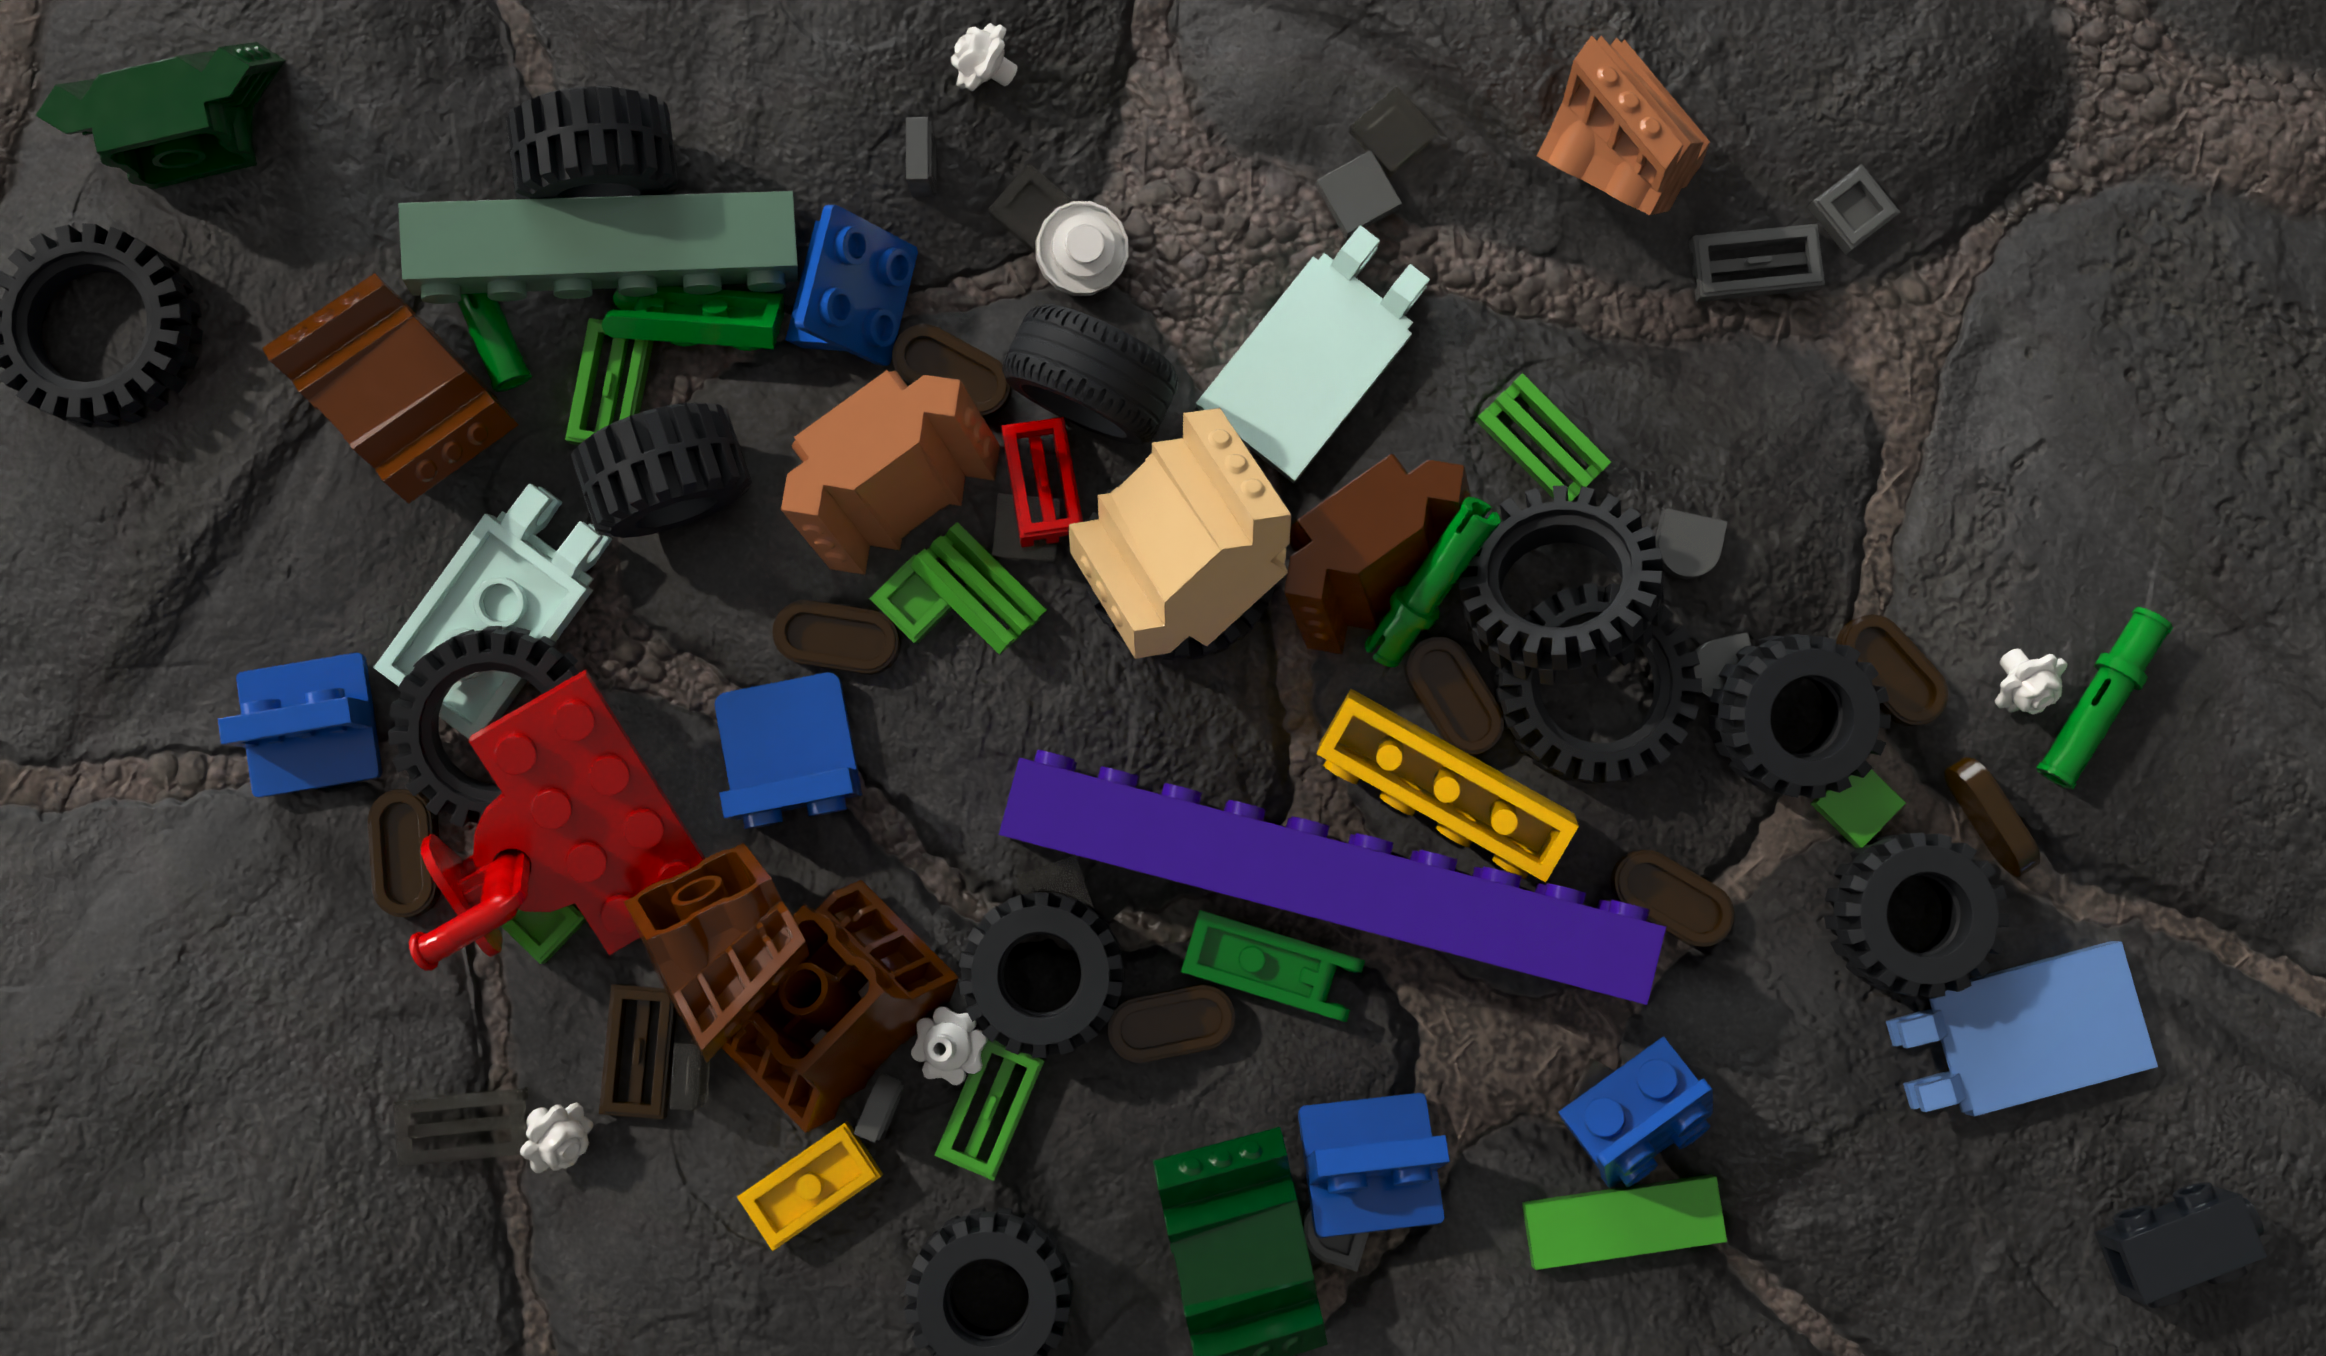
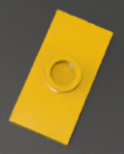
[737,1121,883,1251]

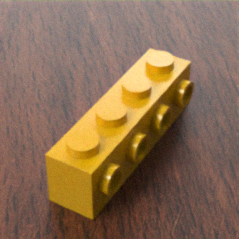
[1316,689,1579,883]

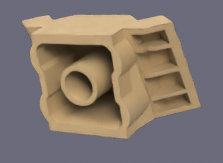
[1069,408,1291,659]

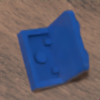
[715,672,863,829]

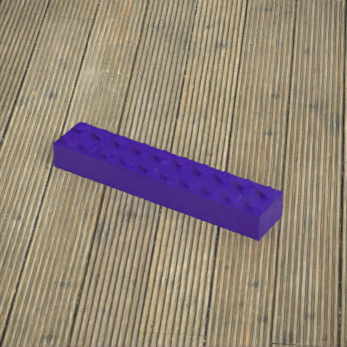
[999,750,1666,1005]

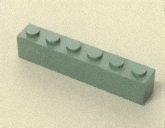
[398,191,798,304]

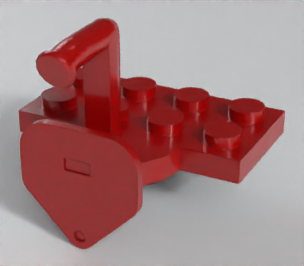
[409,669,706,971]

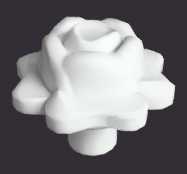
[951,23,1017,91]
[1994,648,2068,714]
[911,1006,988,1085]
[520,1102,594,1173]

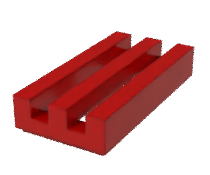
[1001,417,1083,548]

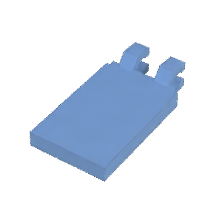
[1886,941,2158,1117]

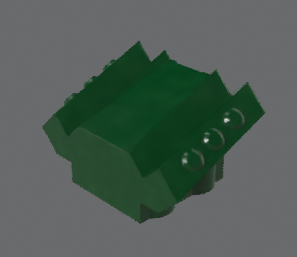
[35,42,286,190]
[1153,1127,1328,1356]

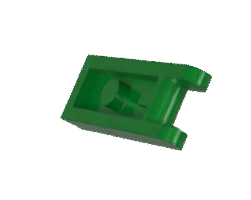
[602,286,784,351]
[1181,909,1366,1022]

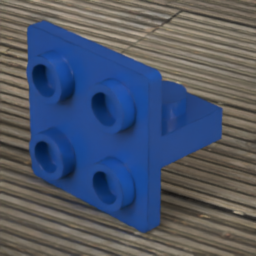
[785,205,918,366]
[218,652,383,798]
[1558,1036,1713,1188]
[1298,1093,1450,1238]

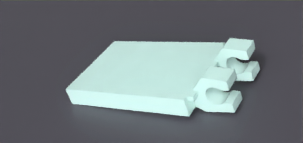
[1196,225,1430,484]
[373,483,612,739]

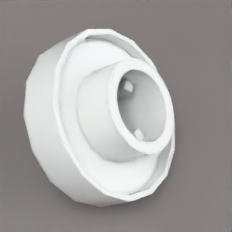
[1035,201,1128,296]

